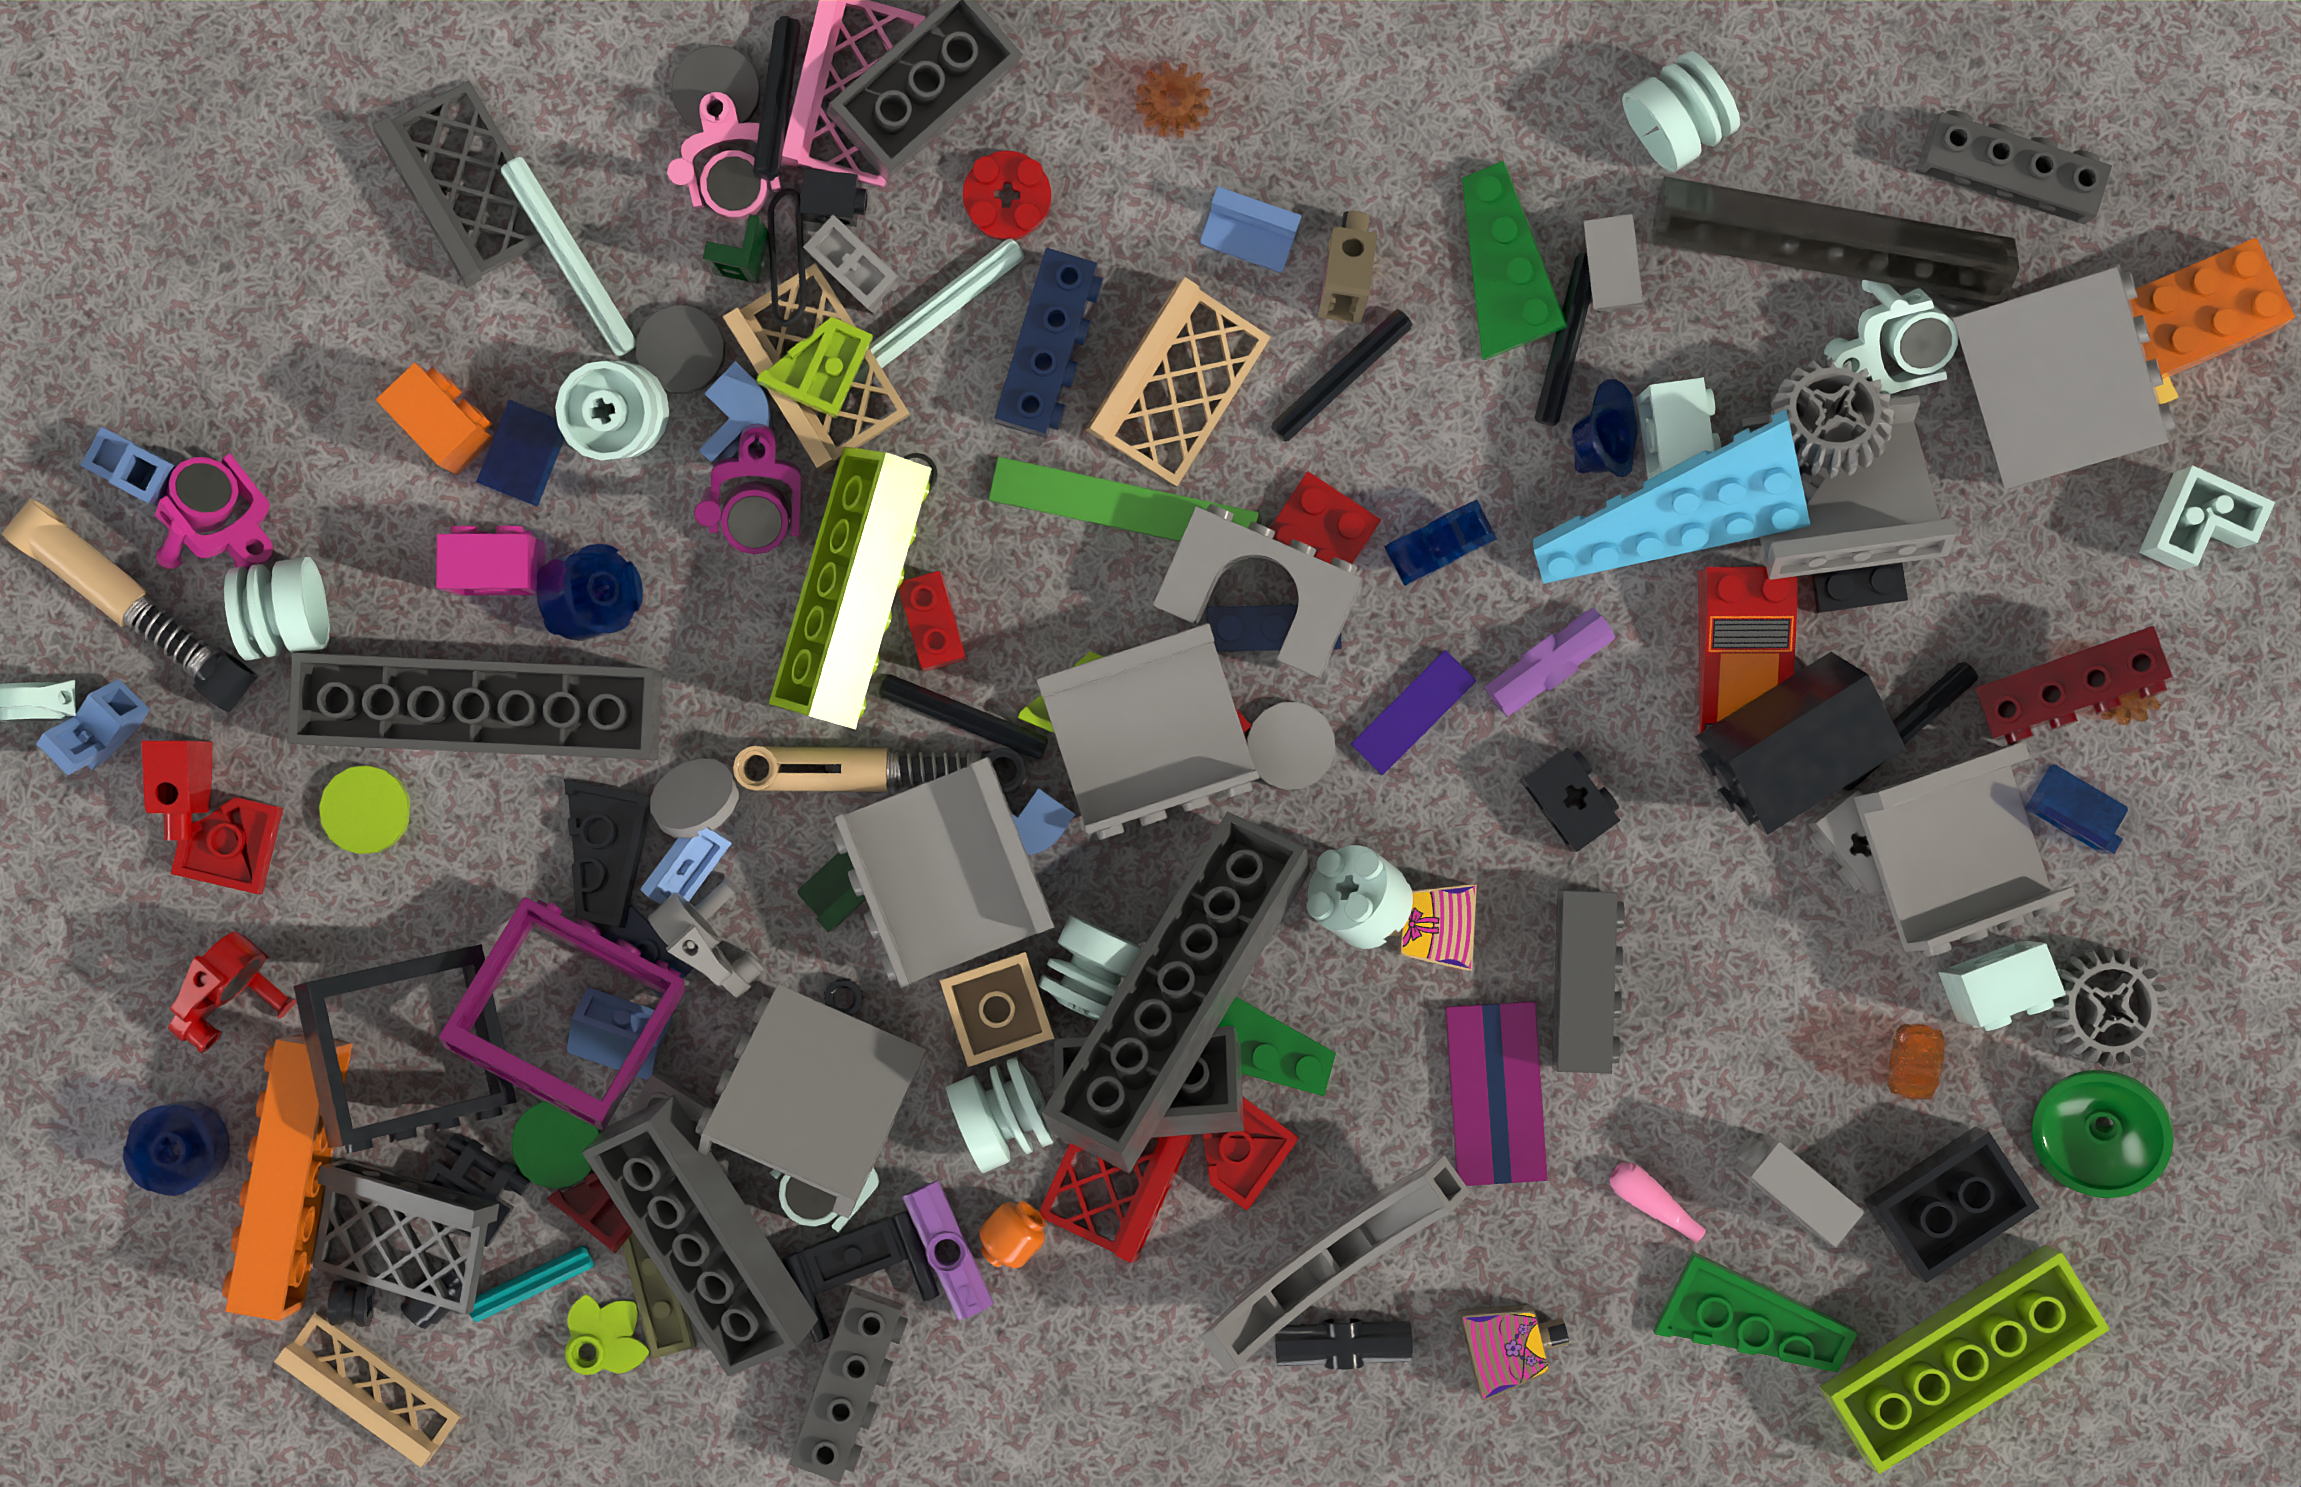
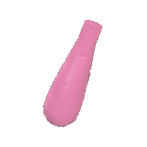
[1609,1162,1706,1243]

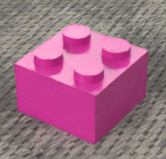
[436,526,545,596]

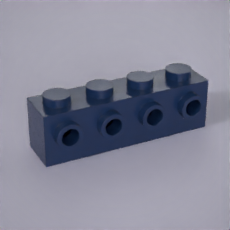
[994,247,1104,439]

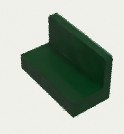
[702,214,768,284]
[797,852,866,932]

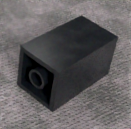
[1695,652,1906,835]

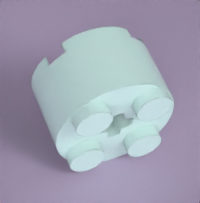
[1307,845,1413,949]

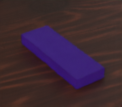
[1350,650,1476,776]

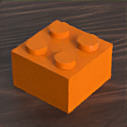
[375,362,496,476]

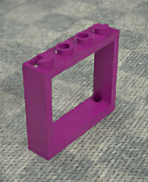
[439,897,685,1131]

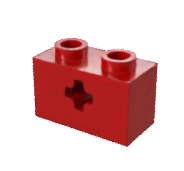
[898,570,968,672]

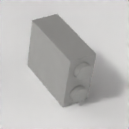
[1734,1133,1865,1247]

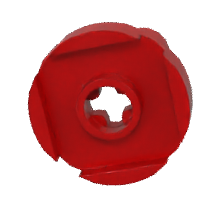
[963,151,1052,241]

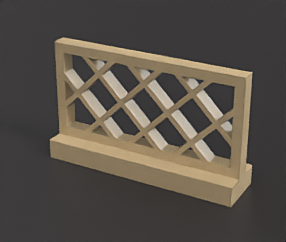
[723,263,910,473]
[1085,277,1271,487]

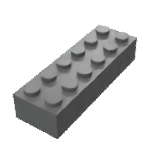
[582,1095,818,1376]

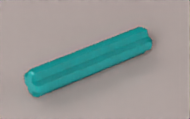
[469,1246,594,1322]

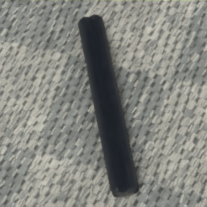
[753,15,801,181]
[1535,253,1592,426]
[1271,309,1413,442]
[1843,662,1979,791]
[879,674,1048,759]

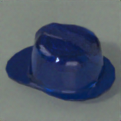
[1571,379,1638,477]

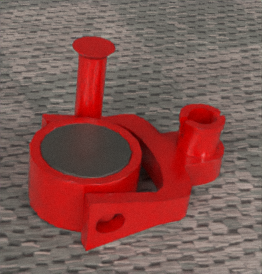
[168,931,297,1054]

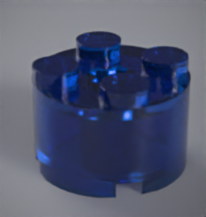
[536,544,643,641]
[123,1100,230,1196]

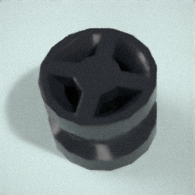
[327,1280,375,1327]

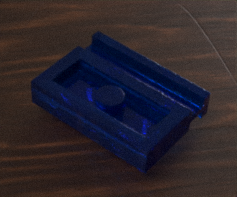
[476,399,565,507]

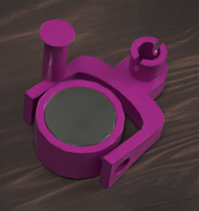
[694,423,802,555]

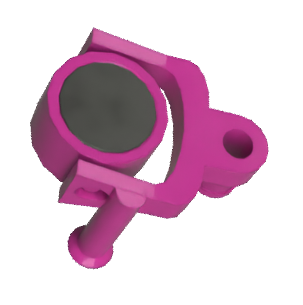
[154,453,273,570]

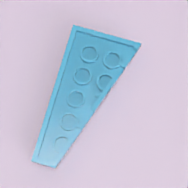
[1533,409,1811,584]

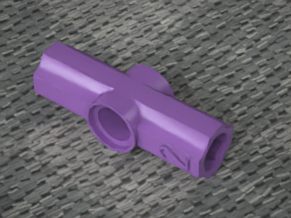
[1484,607,1616,717]
[903,1180,994,1321]

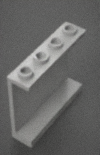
[1953,264,2176,489]
[1738,395,1957,580]
[1037,623,1260,840]
[1854,741,2076,957]
[831,757,1055,988]
[695,984,926,1219]

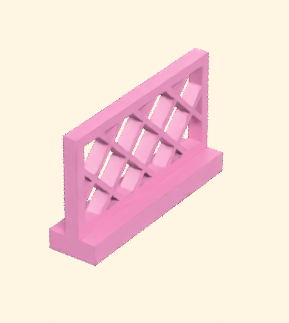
[781,0,926,188]

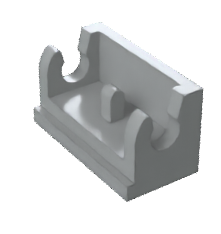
[1584,214,1644,313]
[803,215,899,314]

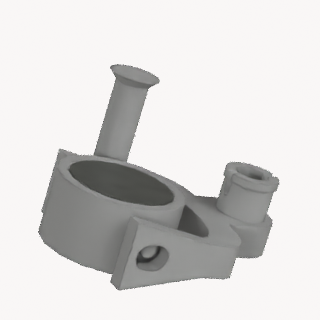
[648,874,767,999]

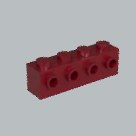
[1975,626,2174,745]

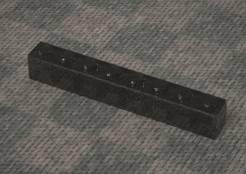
[1653,176,2020,303]

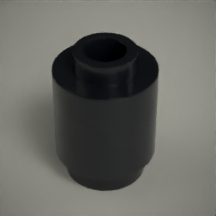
[400,1261,463,1329]

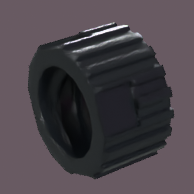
[824,978,865,1016]

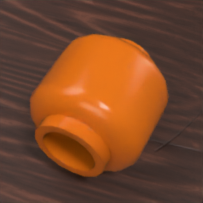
[979,1201,1046,1268]

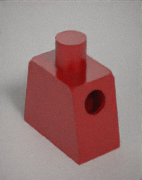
[141,741,213,840]

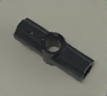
[1275,1318,1413,1370]

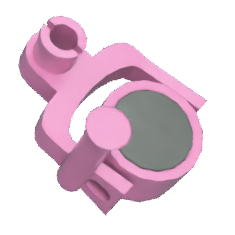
[667,92,783,220]

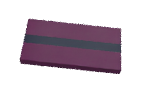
[1445,1001,1548,1186]

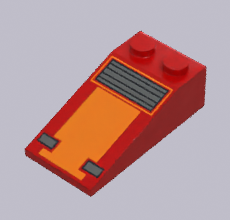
[1698,567,1797,748]

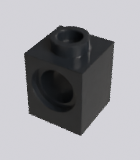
[799,168,868,227]

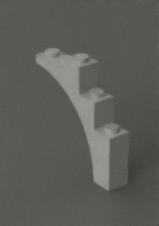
[1200,1155,1471,1374]

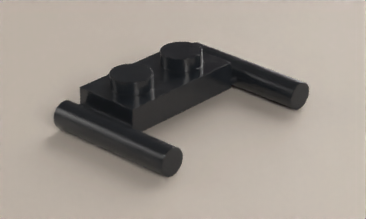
[782,1210,940,1342]

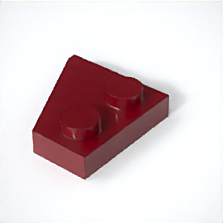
[547,1172,633,1253]

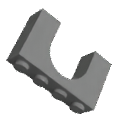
[1153,504,1363,679]

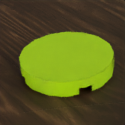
[319,765,411,854]

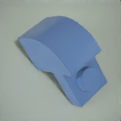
[699,361,773,465]
[80,426,178,506]
[36,679,151,775]
[1011,788,1076,855]

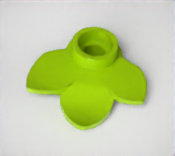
[565,1294,649,1375]

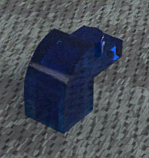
[1384,499,1497,586]

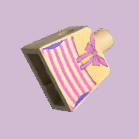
[1389,884,1477,971]

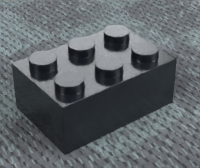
[1863,1127,2039,1283]

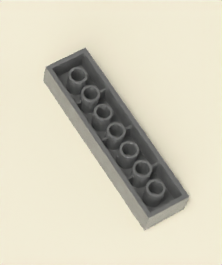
[287,653,662,760]
[1042,811,1311,1173]

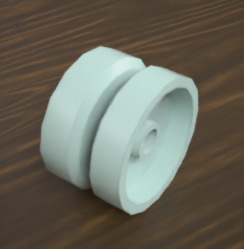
[555,361,669,461]

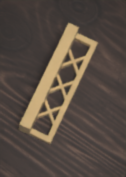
[274,1311,462,1467]

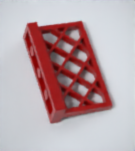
[1039,1135,1194,1263]

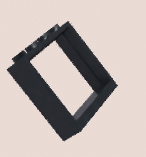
[293,944,517,1154]

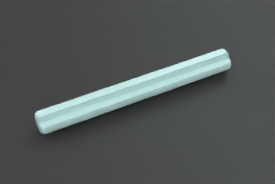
[501,157,636,357]
[853,238,1025,384]

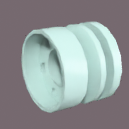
[1622,51,1740,172]
[224,557,330,661]
[1038,915,1143,1020]
[946,1056,1054,1173]

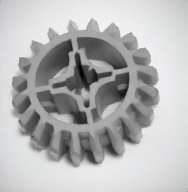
[1769,357,1895,479]
[2046,946,2171,1068]

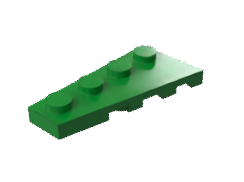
[1462,161,1568,360]
[1218,997,1336,1096]
[1653,1251,1858,1373]

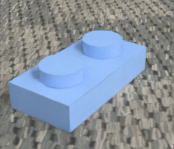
[640,827,732,904]

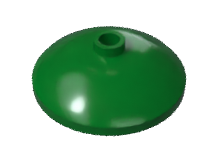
[2032,1070,2174,1198]

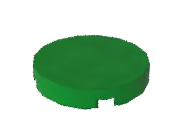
[511,1101,600,1189]

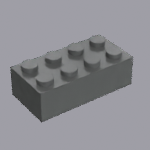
[826,0,1023,181]
[1054,1026,1244,1144]

